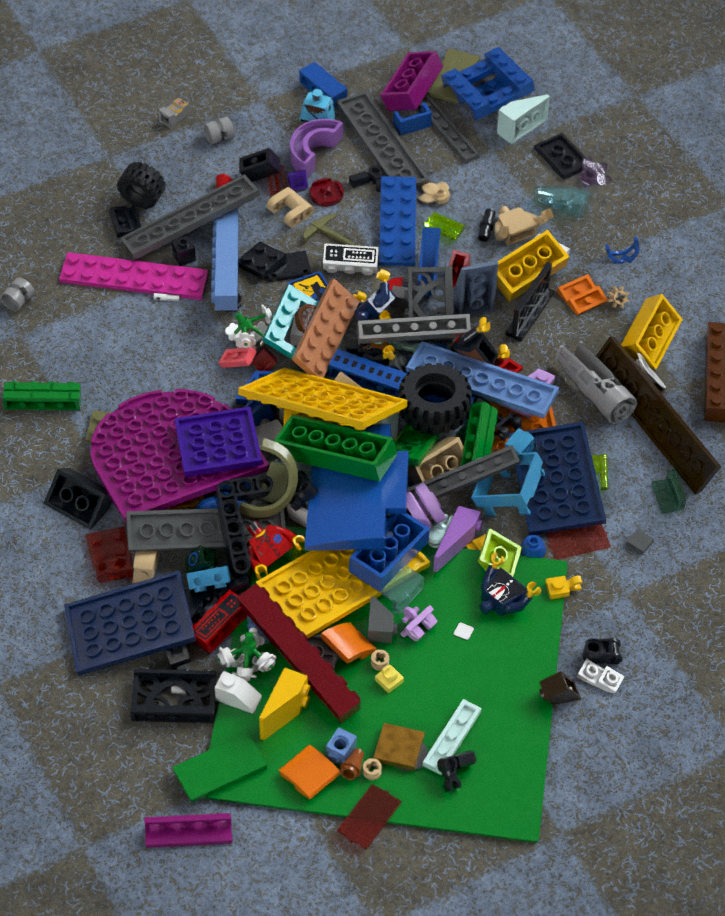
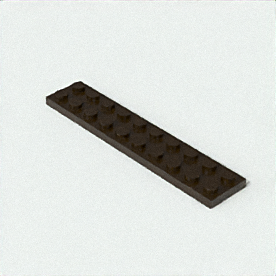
[596,336,721,494]

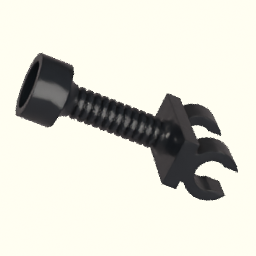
[474,397,523,440]

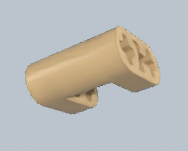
[266,187,315,228]

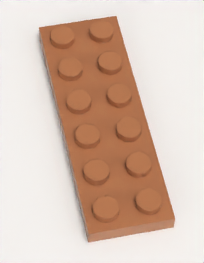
[291,279,359,378]

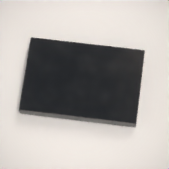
[534,133,592,180]

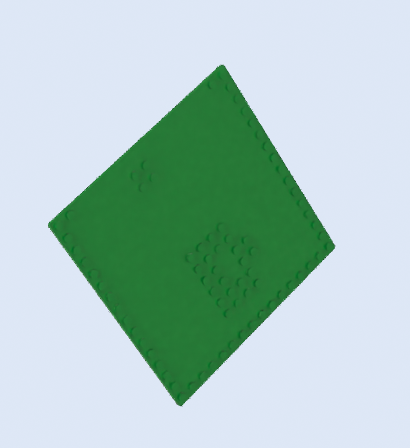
[203,526,568,843]

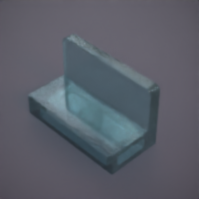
[381,565,424,614]

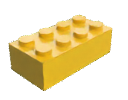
[496,230,569,302]

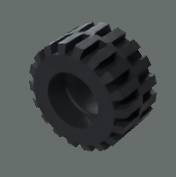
[117,162,166,209]

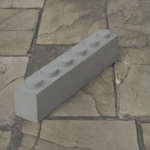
[357,314,471,344]

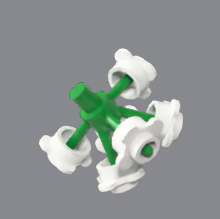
[217,628,277,681]

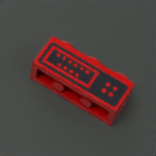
[193,590,247,654]

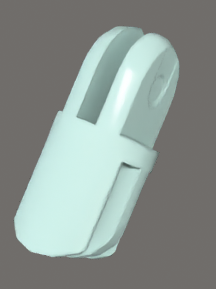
[428,514,454,548]

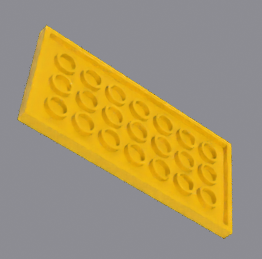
[238,367,407,430]
[256,518,430,638]

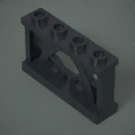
[130,668,217,723]

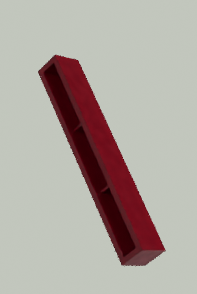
[237,583,361,724]

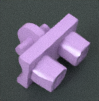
[400,605,438,642]

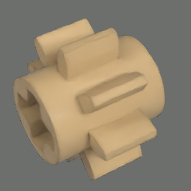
[607,286,630,308]

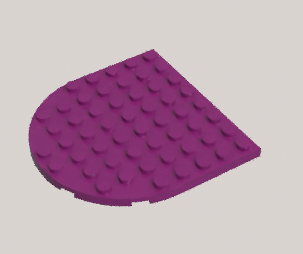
[90,389,269,524]

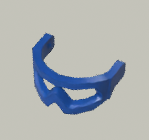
[605,236,640,264]

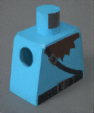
[299,89,335,122]

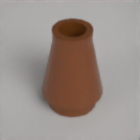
[340,748,364,780]

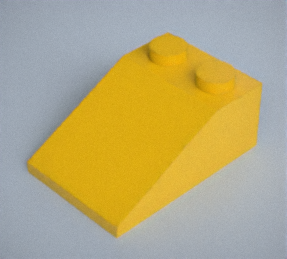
[259,668,310,740]

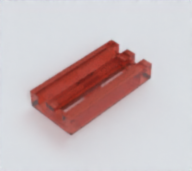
[267,165,287,196]

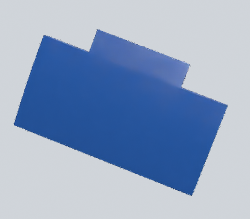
[304,424,409,551]

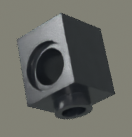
[172,236,196,266]

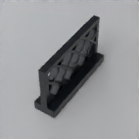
[505,262,555,342]

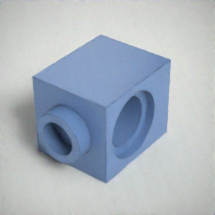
[326,727,357,764]

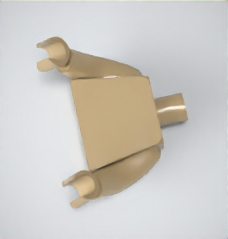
[494,206,554,246]

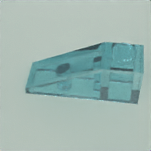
[533,186,591,217]

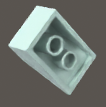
[497,95,550,144]

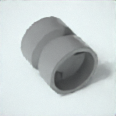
[204,117,235,145]
[0,277,34,312]

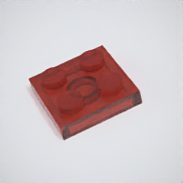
[85,526,132,569]

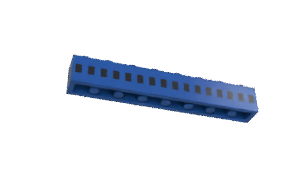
[328,349,476,424]

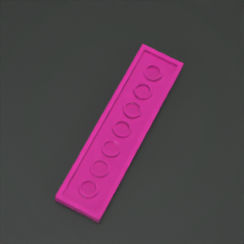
[59,252,209,300]

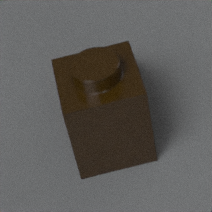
[539,671,581,705]

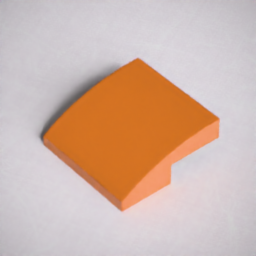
[556,274,607,315]
[321,622,377,664]
[279,745,341,799]

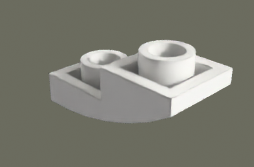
[576,659,624,694]

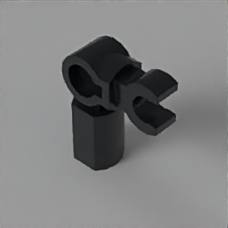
[349,166,382,193]
[289,470,318,511]
[213,575,252,600]
[437,750,476,792]

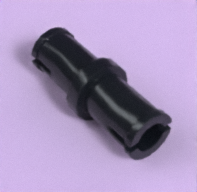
[478,208,496,242]

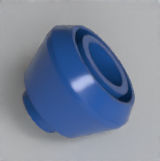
[520,535,546,558]

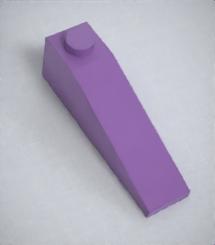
[433,506,483,572]

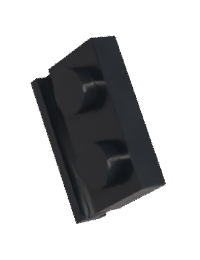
[109,205,142,238]

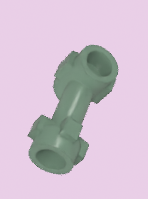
[388,341,420,355]

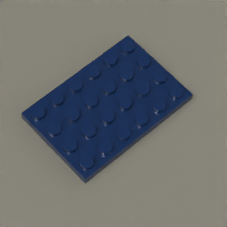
[508,421,606,536]
[64,570,196,676]

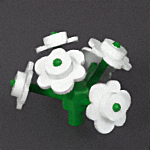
[225,304,273,349]

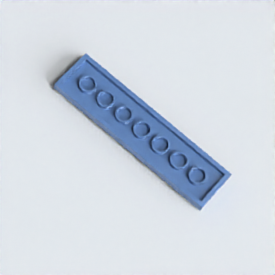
[406,341,559,419]

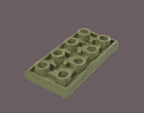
[428,48,480,104]

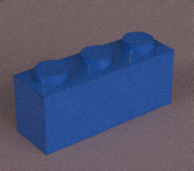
[299,62,348,108]

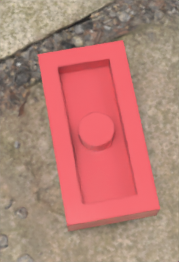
[218,347,257,368]

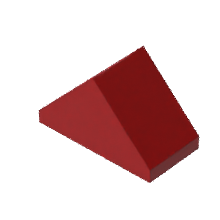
[449,249,471,287]

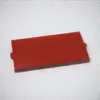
[546,524,611,560]
[337,784,402,850]

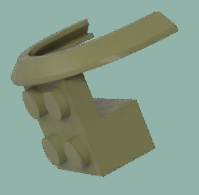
[239,438,298,518]

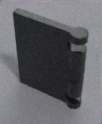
[268,251,312,282]

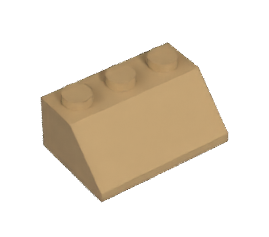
[408,436,464,484]

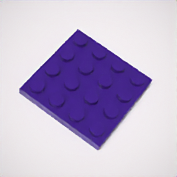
[174,407,262,477]

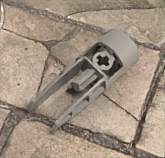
[555,341,637,424]

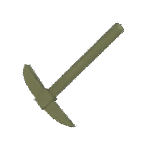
[303,214,358,246]

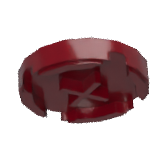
[309,178,344,207]

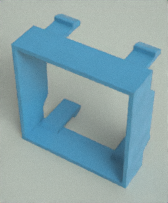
[471,452,545,516]

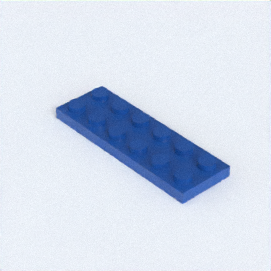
[379,176,416,266]

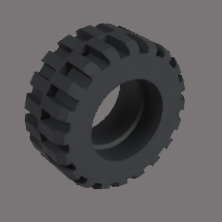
[399,363,472,435]

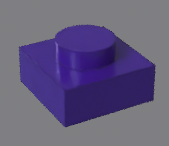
[287,170,308,191]

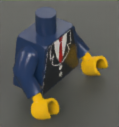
[353,269,397,321]
[479,552,541,616]

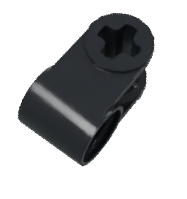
[582,638,623,664]

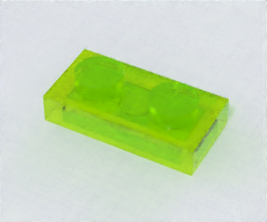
[425,212,465,241]

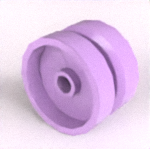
[406,482,447,529]

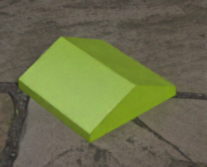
[478,528,522,577]

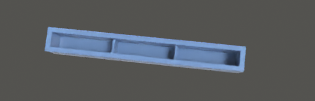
[211,208,239,310]

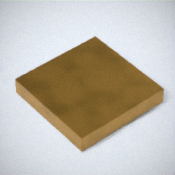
[374,723,425,771]

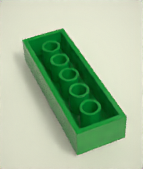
[274,415,398,482]

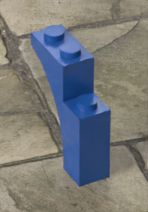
[417,227,441,296]

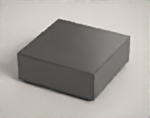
[626,529,654,555]

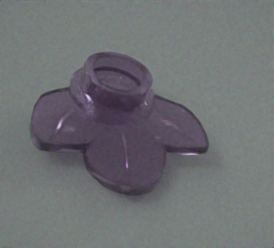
[580,157,612,186]

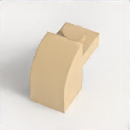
[132,551,160,584]

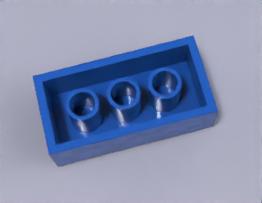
[348,513,430,592]

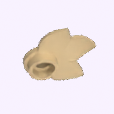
[418,182,450,204]

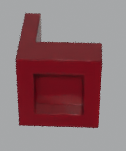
[252,345,277,371]

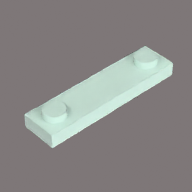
[423,699,482,775]

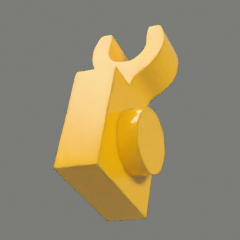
[545,576,582,599]

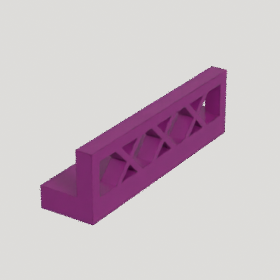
[144,813,232,848]

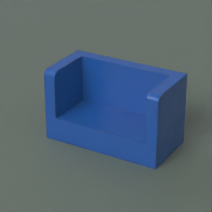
[393,103,432,136]

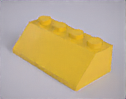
[621,294,683,370]

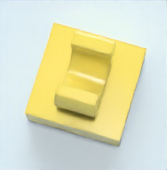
[375,665,404,694]

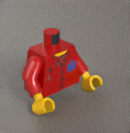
[246,520,305,579]

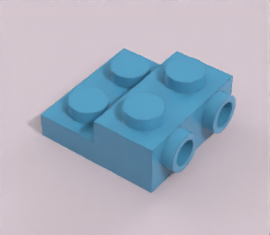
[187,565,230,592]

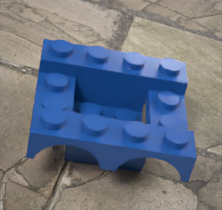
[441,47,535,120]

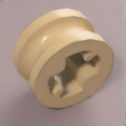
[371,650,389,671]
[363,758,382,780]

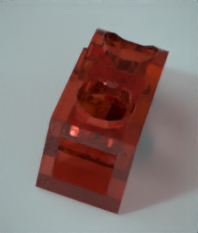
[95,554,134,583]

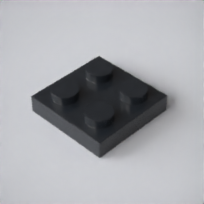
[238,241,287,279]

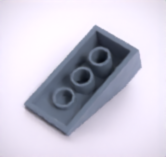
[453,261,498,316]

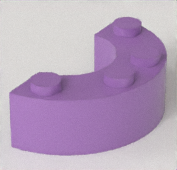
[290,119,343,177]

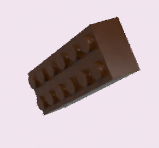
[704,322,725,423]

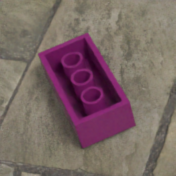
[380,51,443,111]

